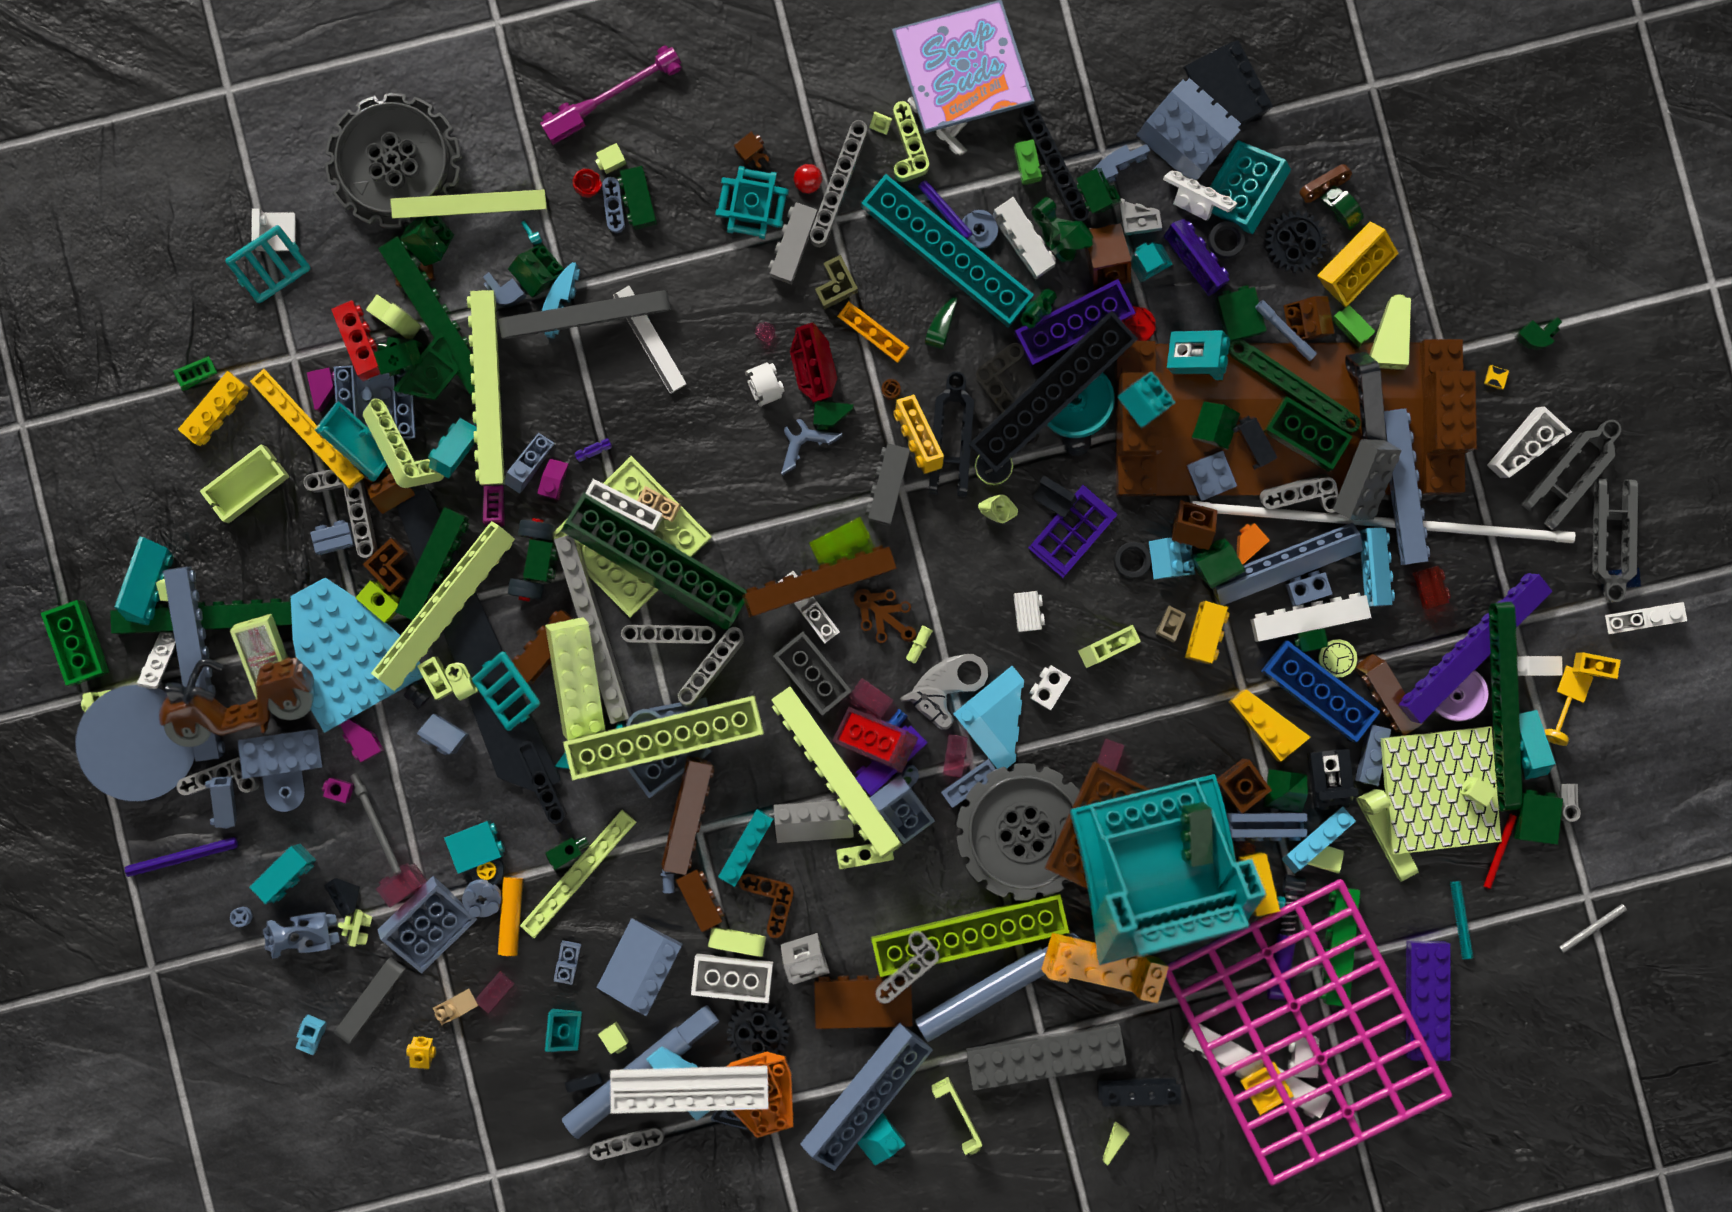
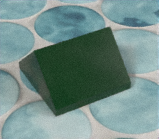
[1191,401,1240,450]

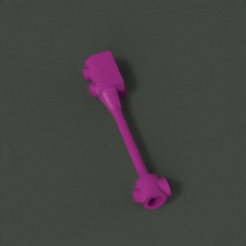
[541,45,682,145]

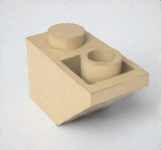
[433,989,478,1025]

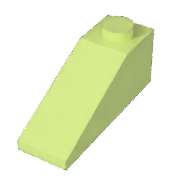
[1078,625,1141,668]

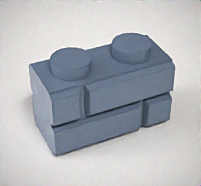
[310,520,355,555]

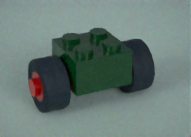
[508,518,559,602]

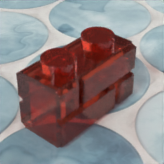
[1413,566,1451,610]

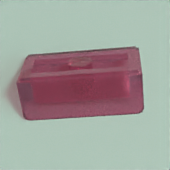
[1097,739,1125,772]

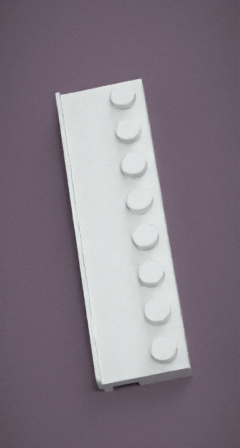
[610,1066,768,1113]

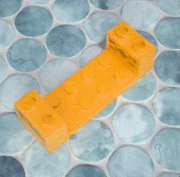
[1041,933,1169,1003]

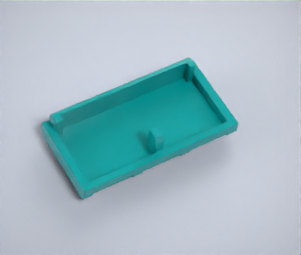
[315,401,387,482]

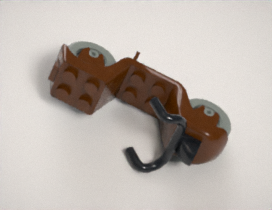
[159,658,314,747]

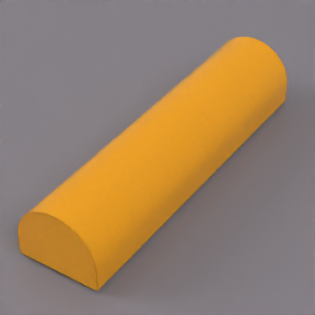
[837,301,910,363]
[498,877,523,956]

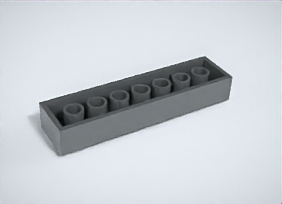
[966,1023,1127,1090]

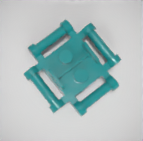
[715,166,789,239]

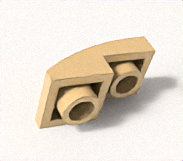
[637,486,681,522]

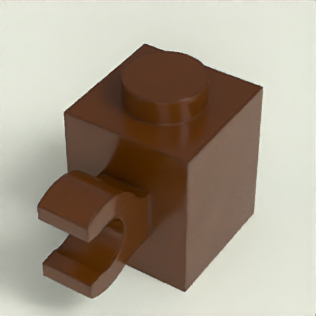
[733,131,769,169]

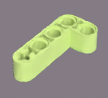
[893,101,929,182]

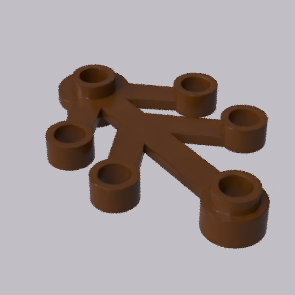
[854,589,916,643]

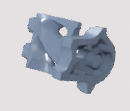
[263,912,339,959]

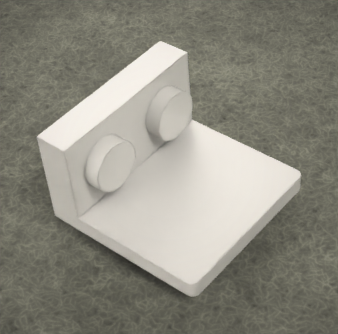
[252,209,296,251]

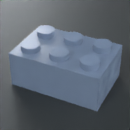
[870,775,935,844]

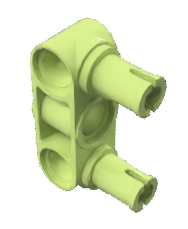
[836,843,894,869]

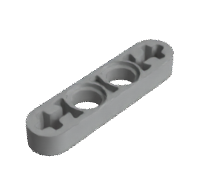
[590,1127,664,1160]

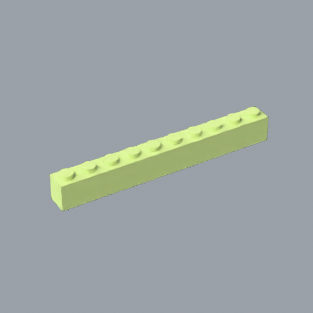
[467,290,505,485]
[371,521,515,691]
[771,687,902,858]

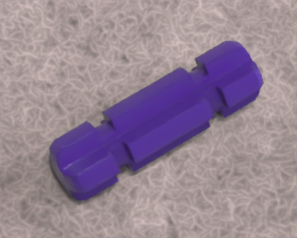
[575,438,612,462]

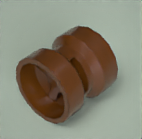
[882,379,901,400]

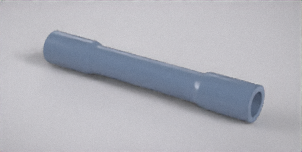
[1255,300,1317,361]

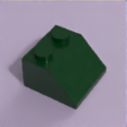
[1191,538,1246,588]

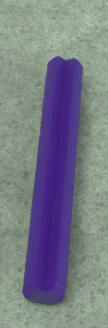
[918,180,973,240]

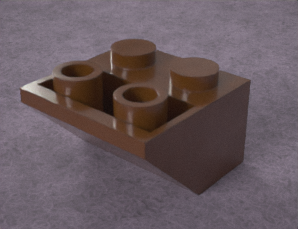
[1283,296,1335,343]
[363,465,415,514]

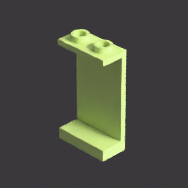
[932,1076,982,1155]

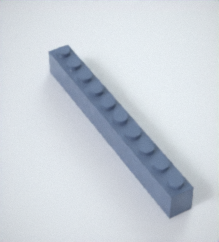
[163,566,225,761]

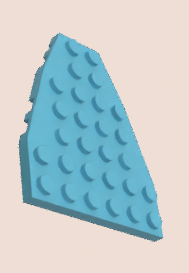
[291,578,423,733]

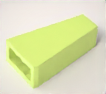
[1370,295,1411,370]

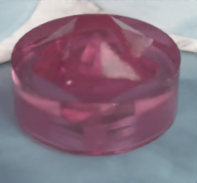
[755,322,775,342]

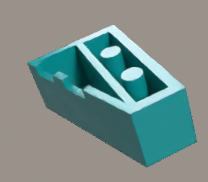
[1131,243,1173,283]
[1519,710,1555,780]

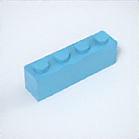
[1282,807,1356,874]

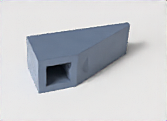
[505,433,554,493]

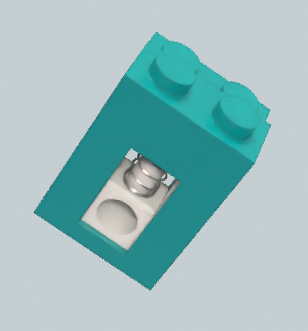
[1167,330,1230,380]

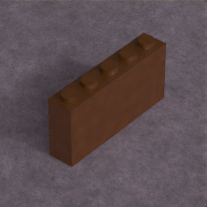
[814,975,912,1029]

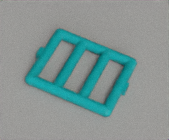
[225,225,311,303]
[472,652,540,731]

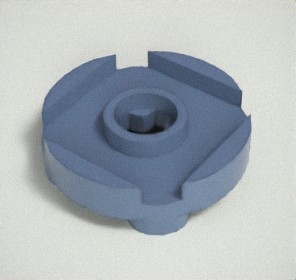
[962,210,998,249]
[462,879,502,917]

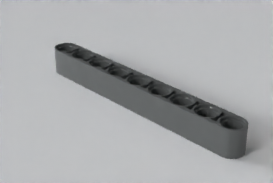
[498,290,671,339]

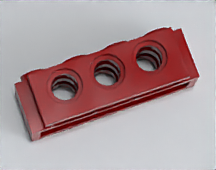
[331,300,380,381]

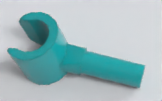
[521,221,542,245]

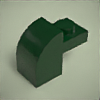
[1320,185,1364,230]
[1514,317,1562,350]

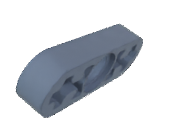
[602,177,625,233]

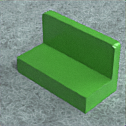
[1332,305,1375,348]

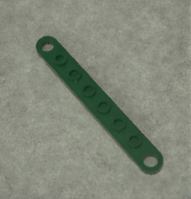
[1229,339,1361,434]

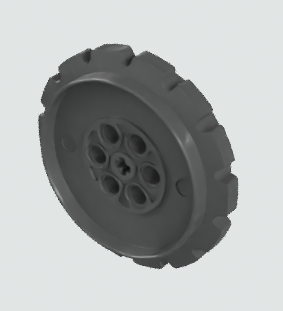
[325,93,462,229]
[956,763,1080,901]

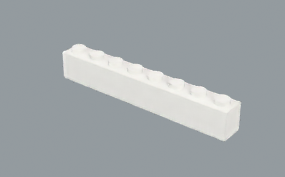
[1181,1023,1331,1118]

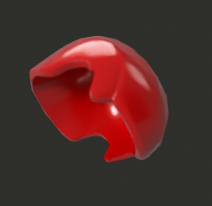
[793,164,823,194]
[573,169,602,198]

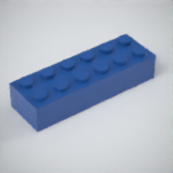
[1261,641,1380,742]

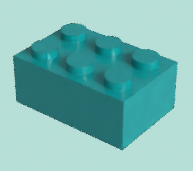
[249,844,316,904]

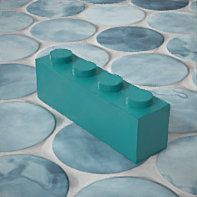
[718,809,774,887]

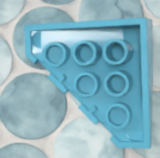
[953,666,1024,769]

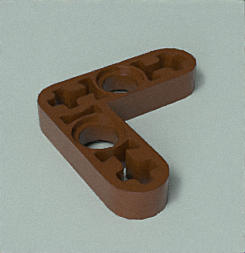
[739,873,794,938]

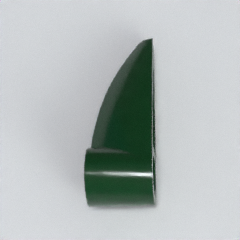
[925,297,958,349]

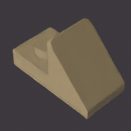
[1155,606,1186,643]

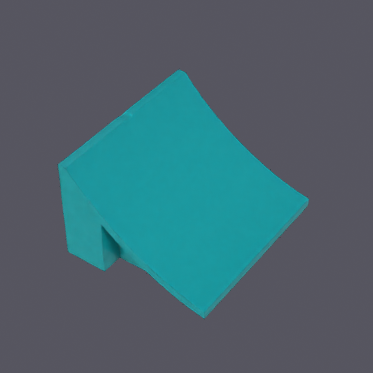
[1070,774,1266,965]

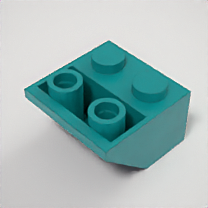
[1118,372,1175,428]

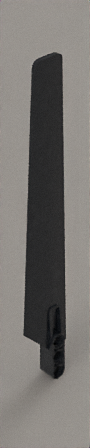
[397,488,567,824]

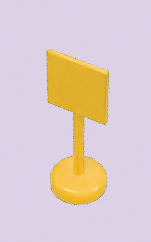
[1544,666,1593,746]

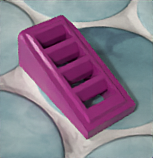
[483,485,505,527]

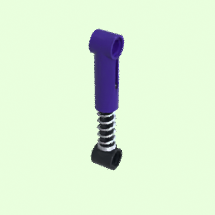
[1267,874,1306,1002]

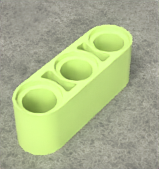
[708,927,766,956]

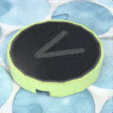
[975,455,1013,485]

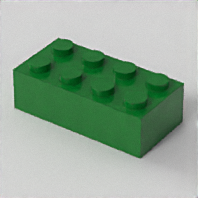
[41,600,110,686]

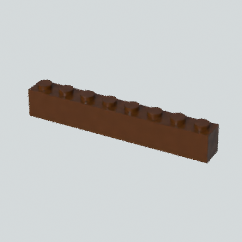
[742,545,896,617]

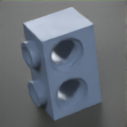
[1286,570,1332,607]

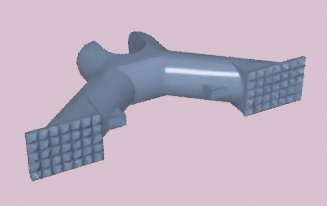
[781,419,843,476]

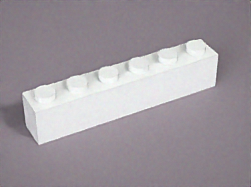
[1250,593,1371,642]

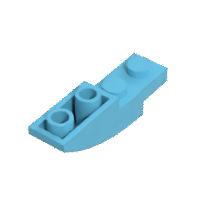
[542,262,580,339]

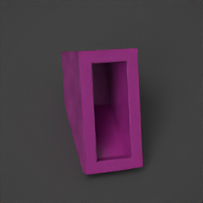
[307,368,335,412]
[537,459,569,500]

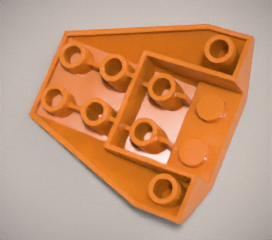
[726,1052,793,1138]

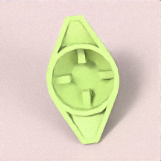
[978,495,1018,523]

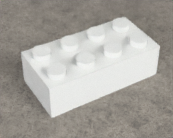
[691,954,773,1003]

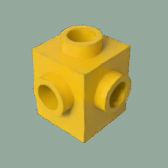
[407,1037,436,1069]

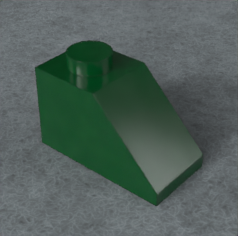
[813,401,854,430]
[1293,628,1329,652]

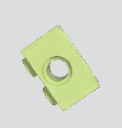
[417,656,453,700]

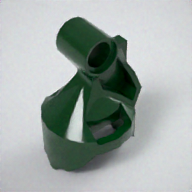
[1031,197,1093,262]

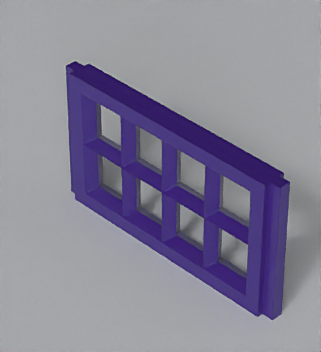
[1028,485,1118,578]

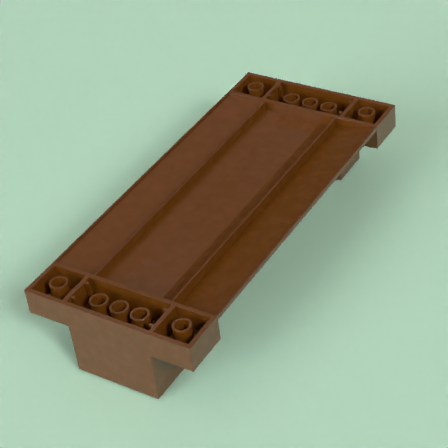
[1115,339,1477,496]

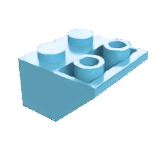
[1149,538,1195,579]

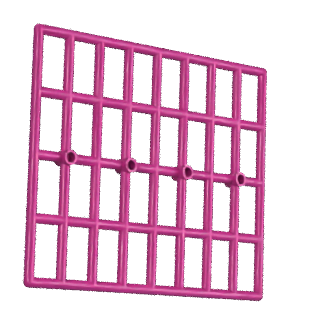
[1166,879,1452,1185]

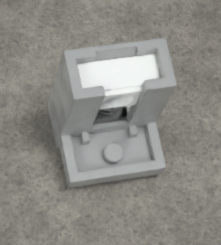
[781,933,830,984]

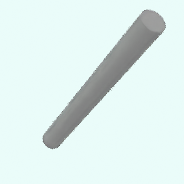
[1559,904,1627,953]

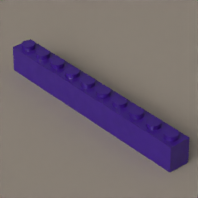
[1398,573,1552,724]

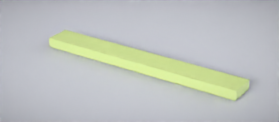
[390,190,546,219]
[520,809,636,938]

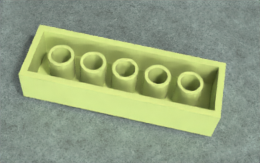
[545,617,605,741]

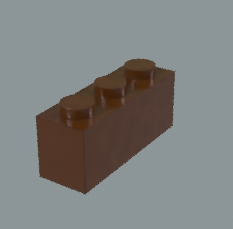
[676,869,725,932]

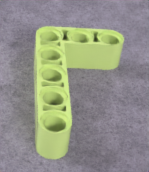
[366,294,422,339]
[363,399,444,488]
[1356,789,1419,882]

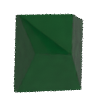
[1263,769,1308,813]

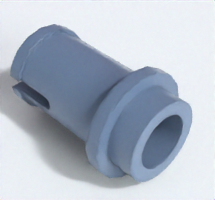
[661,869,676,893]

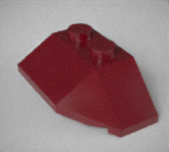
[790,323,837,402]

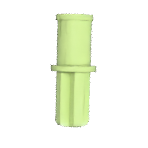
[906,625,933,663]

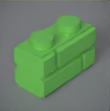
[1014,140,1042,185]

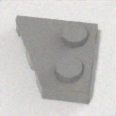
[1119,198,1162,236]

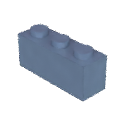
[1355,725,1391,786]

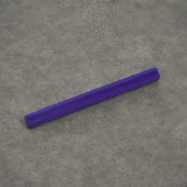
[125,837,238,877]

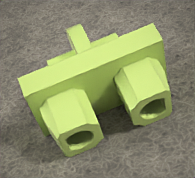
[338,909,372,947]

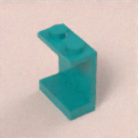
[444,820,505,874]

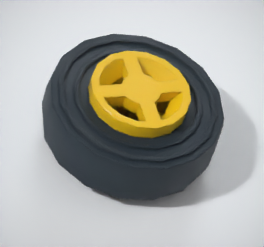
[470,858,505,886]

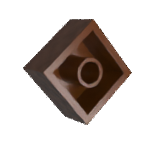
[1172,500,1218,550]
[1217,759,1272,814]

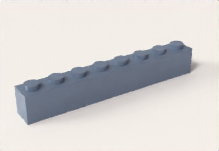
[1384,408,1430,565]
[1212,523,1363,606]

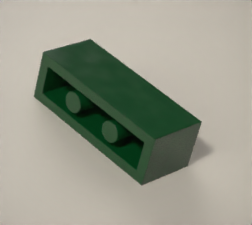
[618,166,657,230]
[1180,802,1213,867]

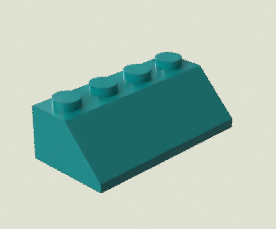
[115,537,173,625]

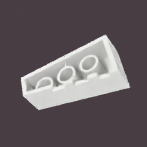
[993,197,1056,280]
[1487,407,1572,478]

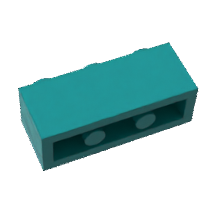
[428,418,477,478]

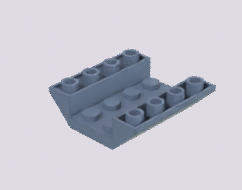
[334,365,416,441]

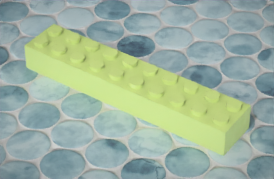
[563,696,764,780]

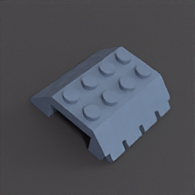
[1137,78,1241,180]

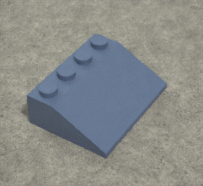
[378,876,477,974]
[597,918,683,1016]

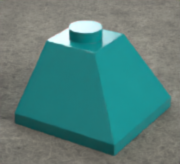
[857,1112,905,1166]

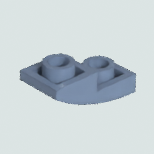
[554,940,581,985]

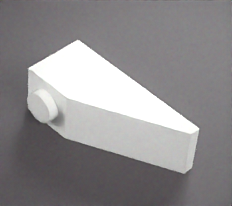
[1517,656,1562,676]

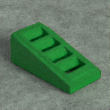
[173,356,217,391]

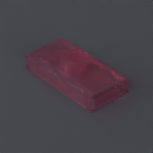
[475,971,515,1014]

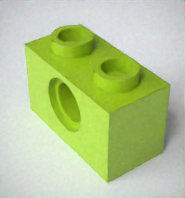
[356,580,401,623]

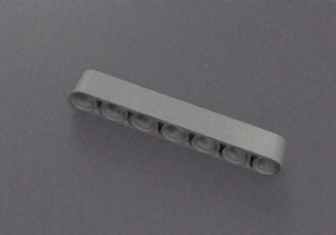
[810,120,867,247]

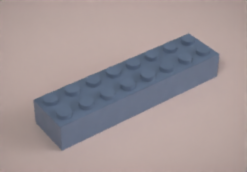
[800,1023,933,1171]

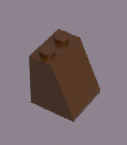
[1085,223,1131,290]

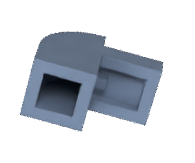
[483,273,527,307]

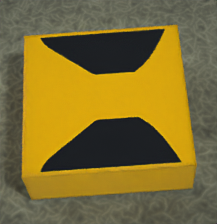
[1484,365,1509,390]

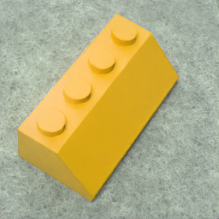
[1317,222,1399,307]

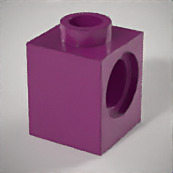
[322,777,354,803]

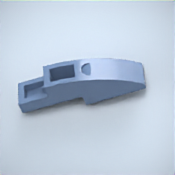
[1093,144,1150,184]

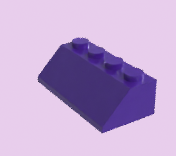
[855,725,927,796]

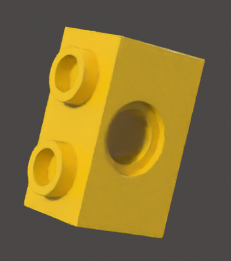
[1572,652,1621,679]

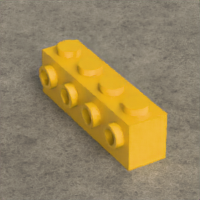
[178,371,250,446]
[893,395,944,474]

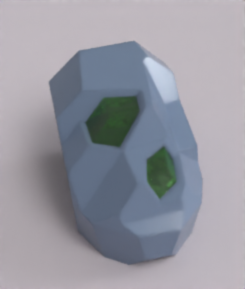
[889,765,919,788]

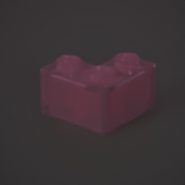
[376,863,428,908]

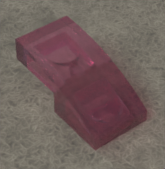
[942,734,968,778]

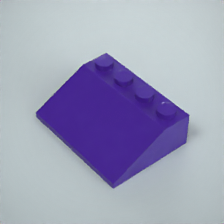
[1164,219,1230,296]

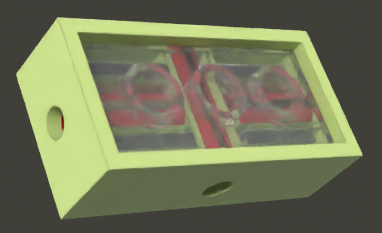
[230,614,288,700]

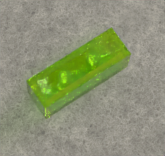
[809,517,871,564]

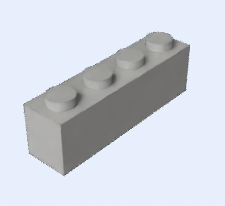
[768,202,818,285]

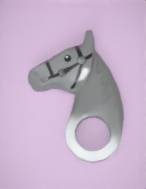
[900,654,988,730]

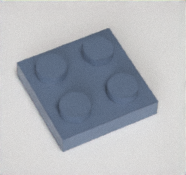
[1186,450,1237,501]

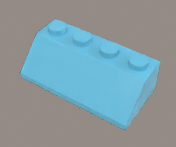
[1359,528,1395,607]

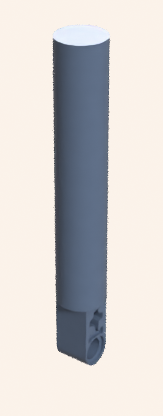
[915,934,1079,1042]
[562,1005,719,1139]

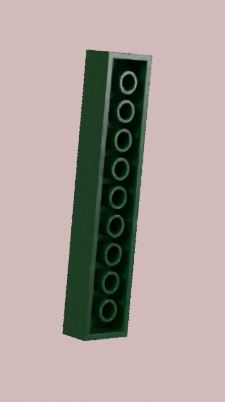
[561,493,747,630]

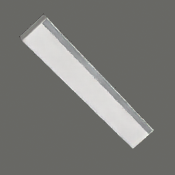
[613,286,687,394]

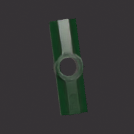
[1020,289,1057,328]

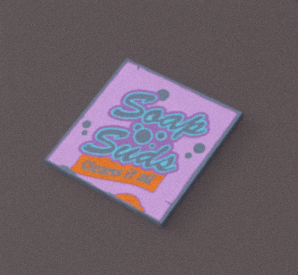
[892,0,1034,134]

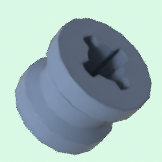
[230,907,253,927]

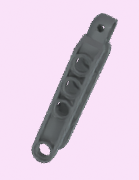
[1522,420,1621,530]
[1592,478,1638,603]

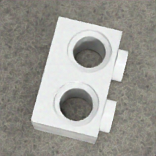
[1029,665,1071,710]

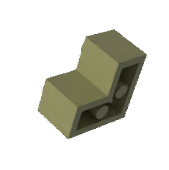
[815,255,858,310]

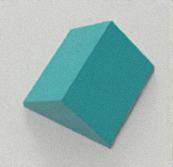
[545,1009,582,1052]

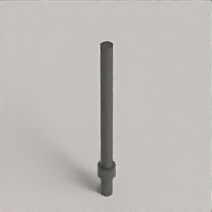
[350,773,402,875]

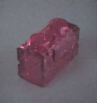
[849,678,893,720]

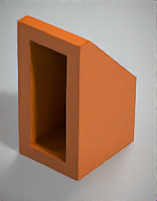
[1236,523,1270,565]

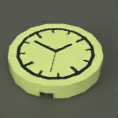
[1318,639,1357,677]

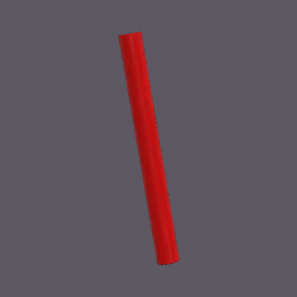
[1484,814,1517,889]

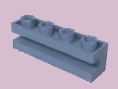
[1226,813,1307,841]

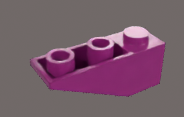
[338,718,385,762]

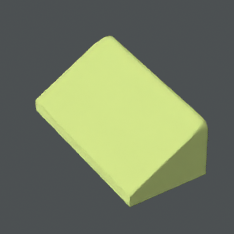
[1307,846,1344,874]

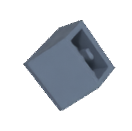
[417,714,468,755]

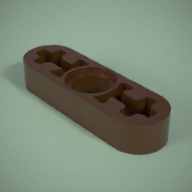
[1299,164,1352,203]

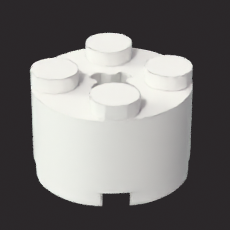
[745,362,785,406]

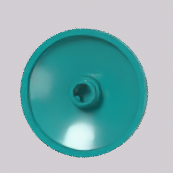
[1047,373,1115,438]

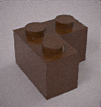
[363,538,408,593]

